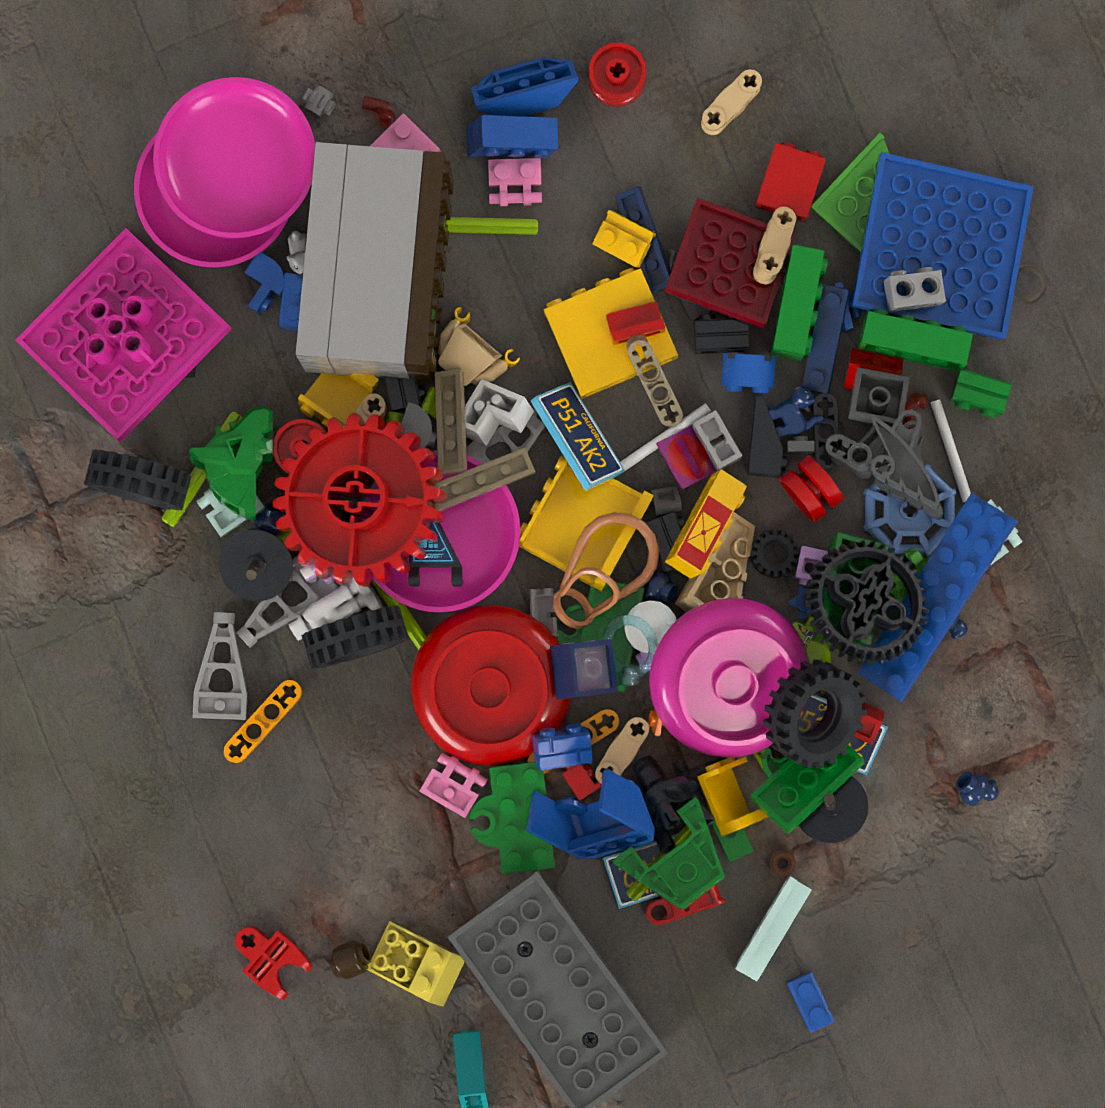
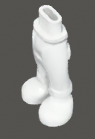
[288,577,383,641]

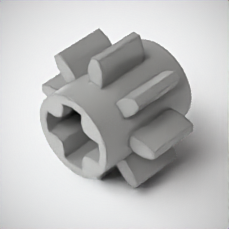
[302,85,335,118]

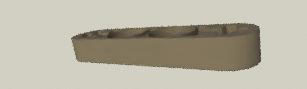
[626,335,683,427]

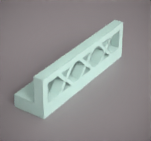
[734,876,811,982]

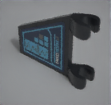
[408,522,463,587]

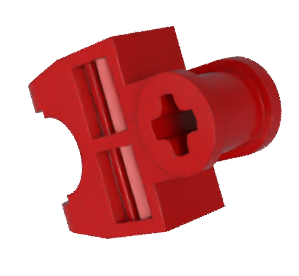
[646,885,726,925]
[235,926,313,1000]

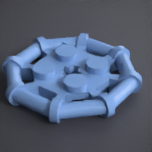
[863,464,957,557]

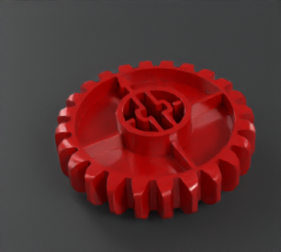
[273,413,447,587]

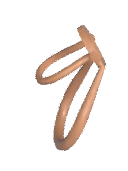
[552,512,659,629]

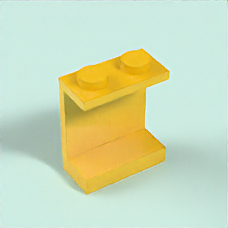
[298,373,379,431]
[697,757,768,836]

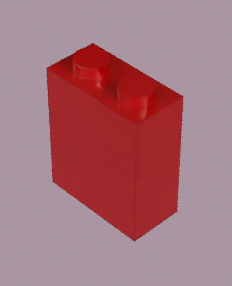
[755,142,826,223]

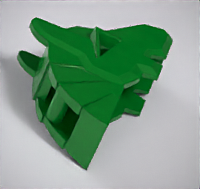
[189,406,273,522]

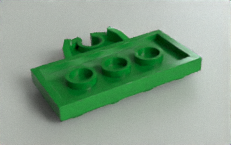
[557,582,644,692]
[750,745,865,834]
[469,762,555,874]

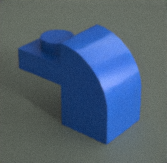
[244,252,284,315]

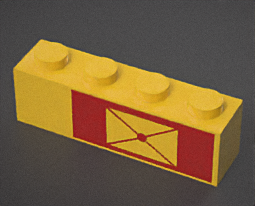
[665,469,747,579]

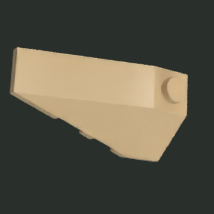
[675,512,755,612]

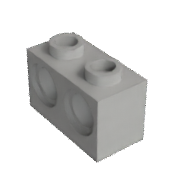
[884,267,946,312]
[692,410,742,471]

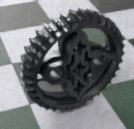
[804,540,929,665]

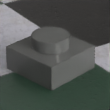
[786,436,814,454]
[651,486,682,515]

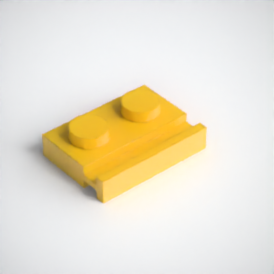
[592,210,656,268]

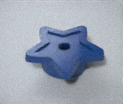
[788,585,811,619]

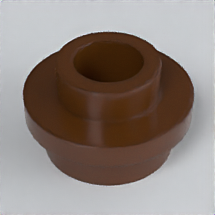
[769,850,796,877]

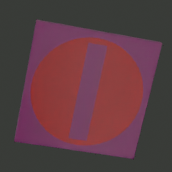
[656,426,717,489]

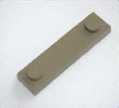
[435,369,467,475]
[433,447,535,512]

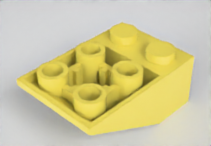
[367,921,465,1007]

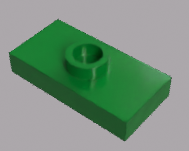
[712,819,754,862]

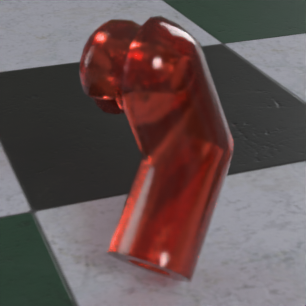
[362,96,395,127]
[902,393,928,429]

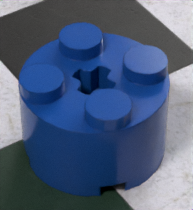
[721,353,776,393]

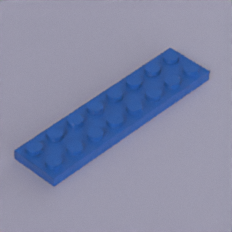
[857,493,1018,702]

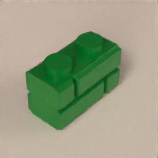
[950,369,1012,419]

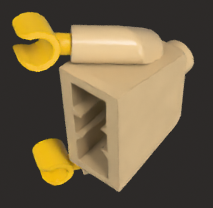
[438,307,520,386]

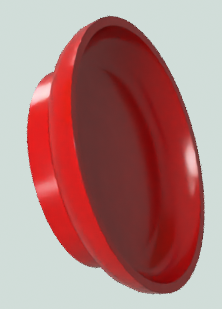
[411,605,571,766]

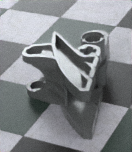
[825,410,943,520]

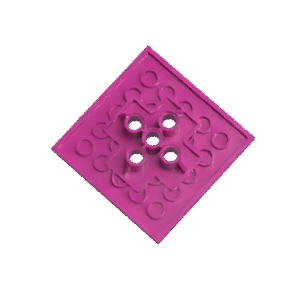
[15,228,232,443]

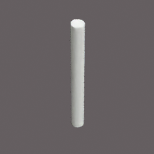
[930,400,971,503]
[620,403,711,471]

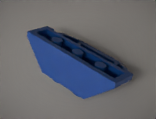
[471,57,578,117]

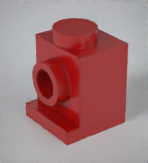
[562,764,601,801]

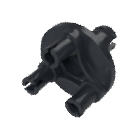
[633,756,715,854]

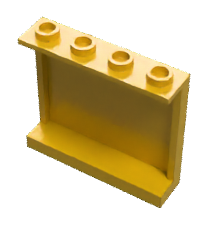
[543,268,678,399]
[519,455,654,592]

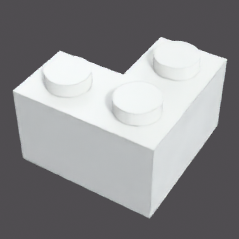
[465,379,534,446]

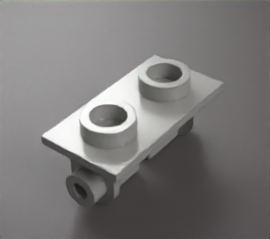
[529,588,558,637]

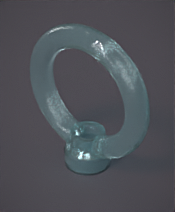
[602,615,659,685]

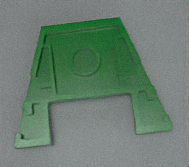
[612,797,725,911]

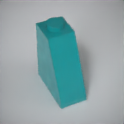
[453,1029,489,1108]

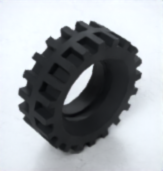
[84,449,191,511]
[301,605,409,669]
[763,659,867,768]

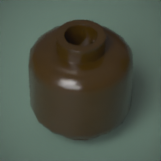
[329,940,371,979]

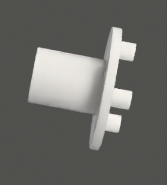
[624,601,676,654]

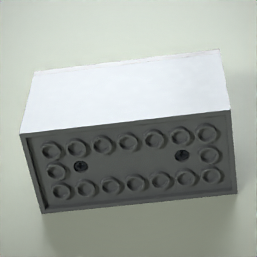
[448,869,668,1108]

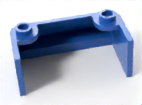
[526,769,655,859]

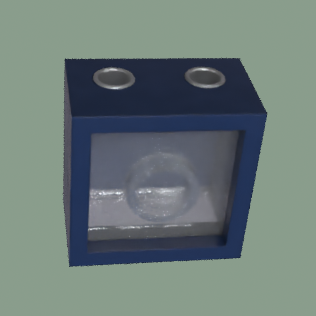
[550,639,618,699]

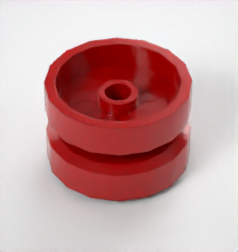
[589,42,646,107]
[273,419,326,475]
[779,455,844,523]

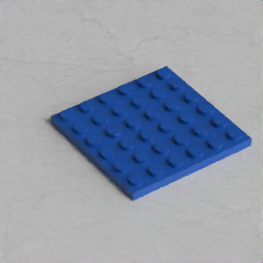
[851,152,1034,340]

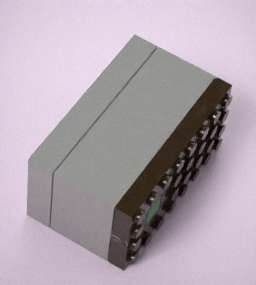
[296,142,454,383]

